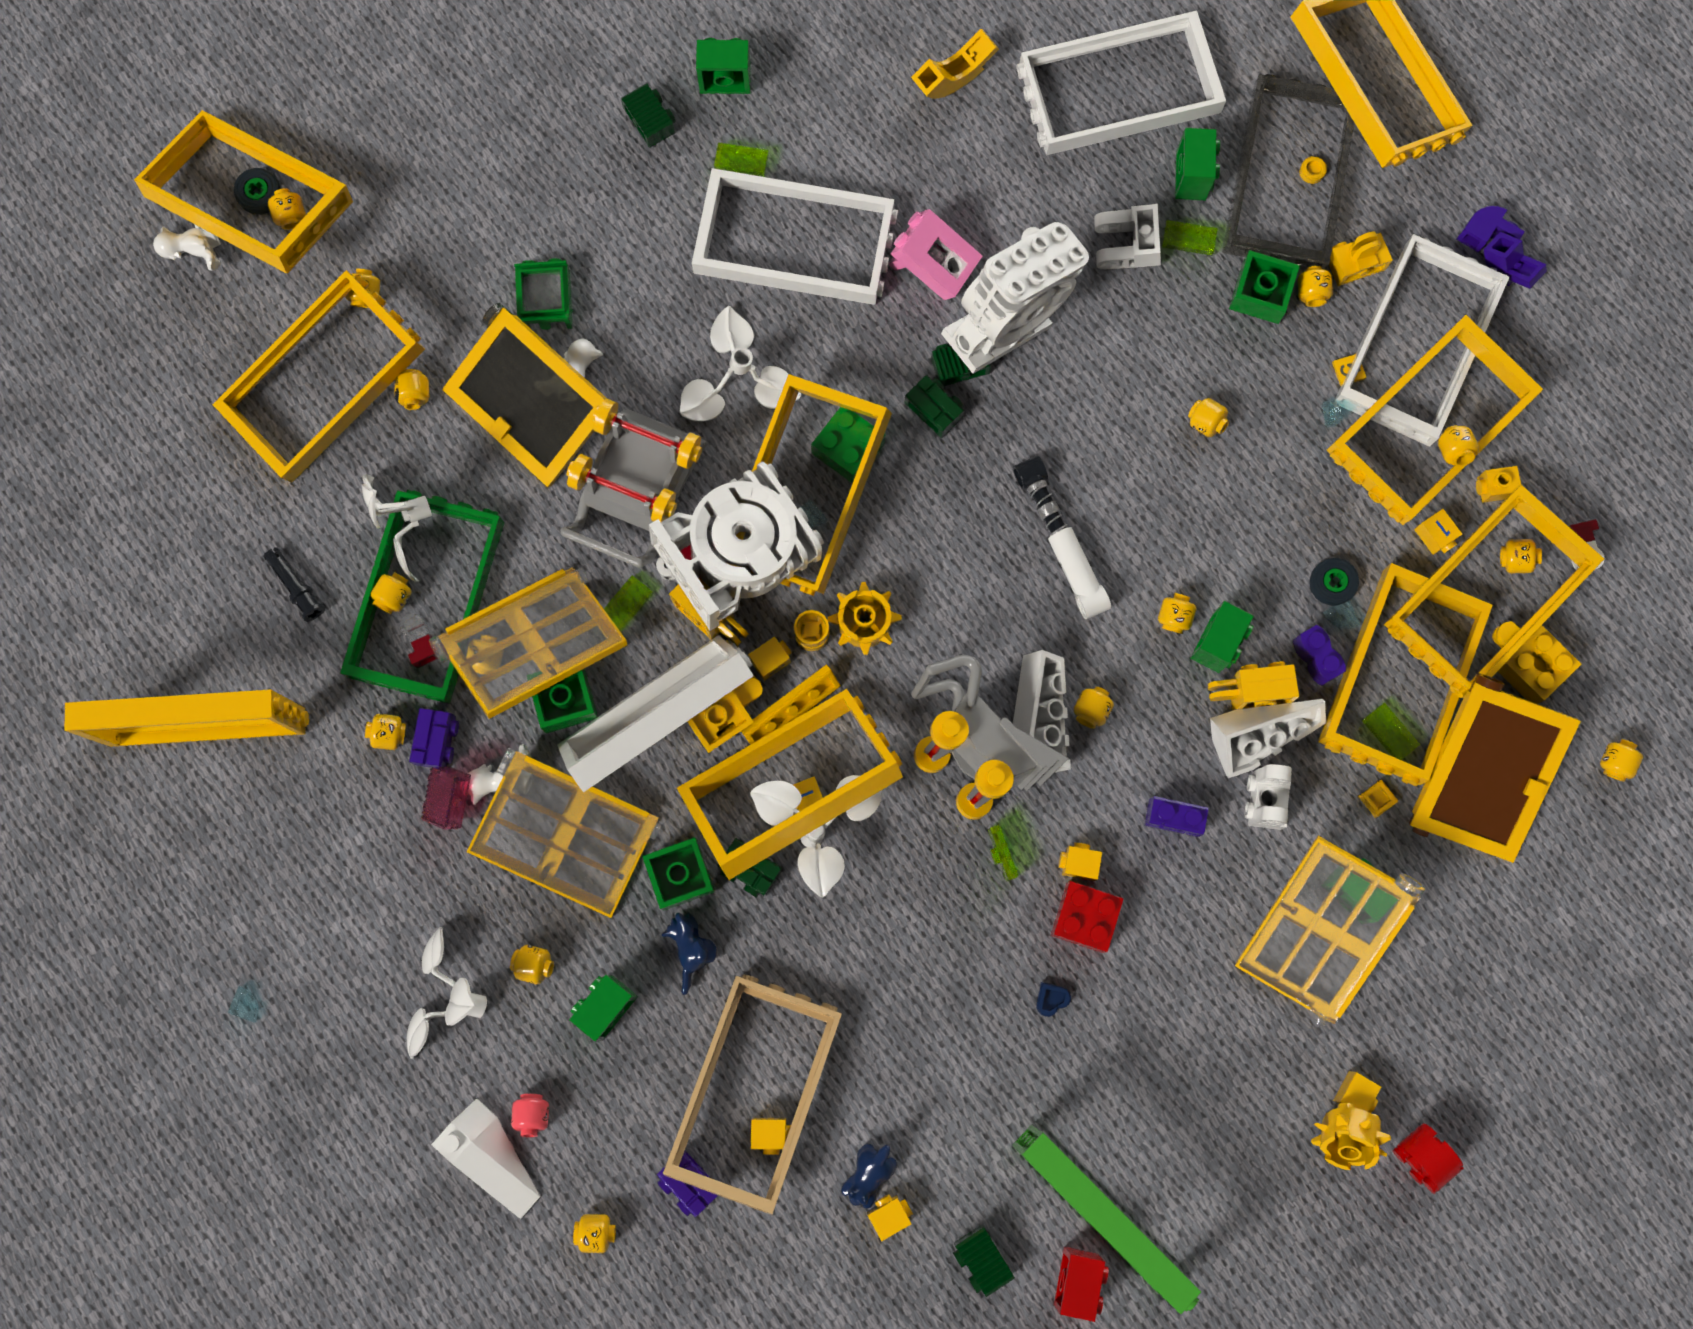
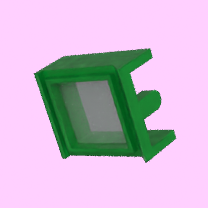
[514,258,573,330]

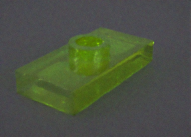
[714,143,769,177]
[1162,220,1218,256]
[604,575,653,632]
[1362,702,1421,760]
[988,825,1018,882]

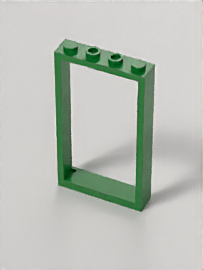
[340,489,504,704]

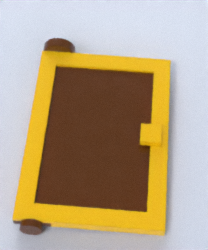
[1409,673,1581,863]

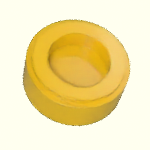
[1299,156,1327,184]

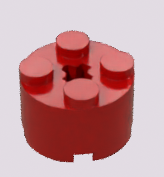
[1392,1123,1464,1194]

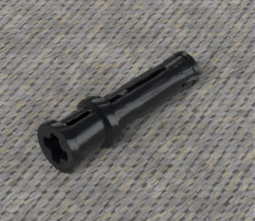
[263,547,325,622]

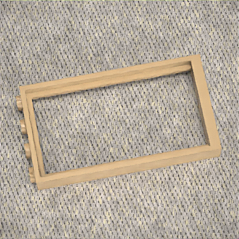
[663,974,842,1215]

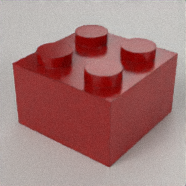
[1050,881,1124,953]
[1054,1247,1109,1322]

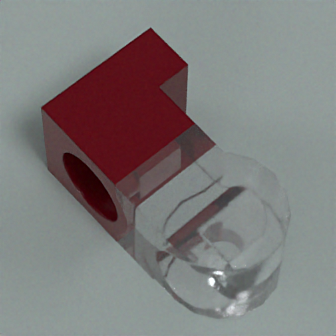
[400,613,442,668]

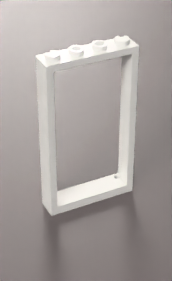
[692,168,898,305]
[1334,234,1509,447]
[557,635,754,792]

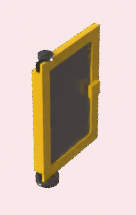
[442,303,606,487]

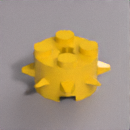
[828,582,902,655]
[1311,1103,1391,1170]

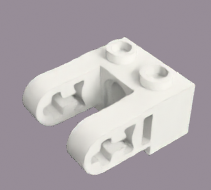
[1094,204,1161,269]
[1244,764,1292,830]

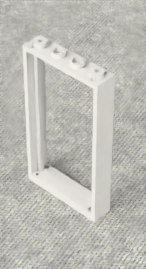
[1017,11,1226,155]

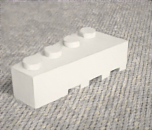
[1013,650,1071,773]

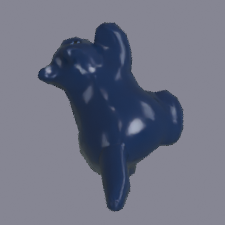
[662,912,717,995]
[841,1144,897,1209]

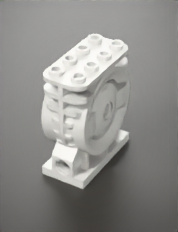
[941,222,1089,374]
[649,461,824,631]

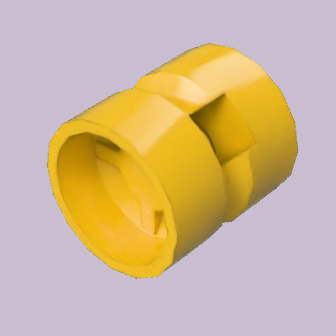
[794,610,829,652]

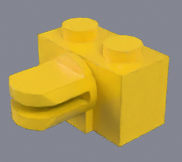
[1326,231,1393,286]

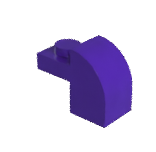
[1456,206,1525,252]
[1484,232,1547,289]

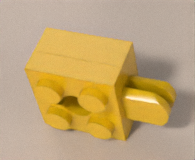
[669,577,749,646]
[1492,621,1582,704]
[1207,661,1299,711]
[687,676,762,753]

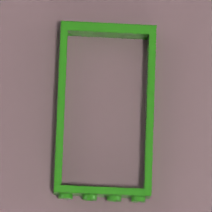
[1012,1125,1201,1314]

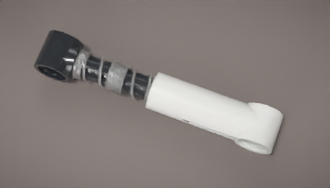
[1013,455,1111,620]

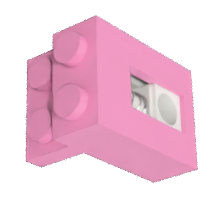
[888,209,983,300]

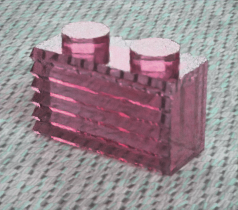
[421,767,471,830]

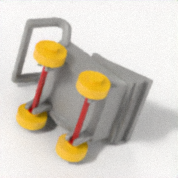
[560,398,707,568]
[911,655,1069,820]

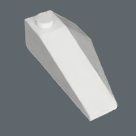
[1210,699,1326,778]
[431,1099,541,1219]

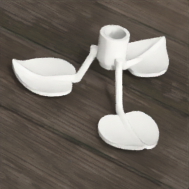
[679,306,801,422]
[361,474,432,582]
[750,775,882,898]
[406,927,487,1059]

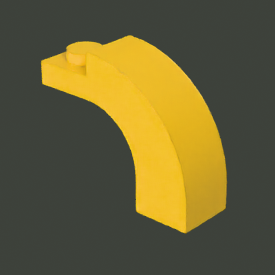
[911,29,999,99]

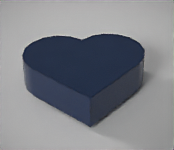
[1036,982,1071,1017]

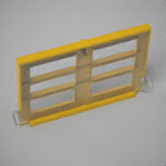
[429,567,627,719]
[466,747,661,918]
[1235,836,1425,1026]

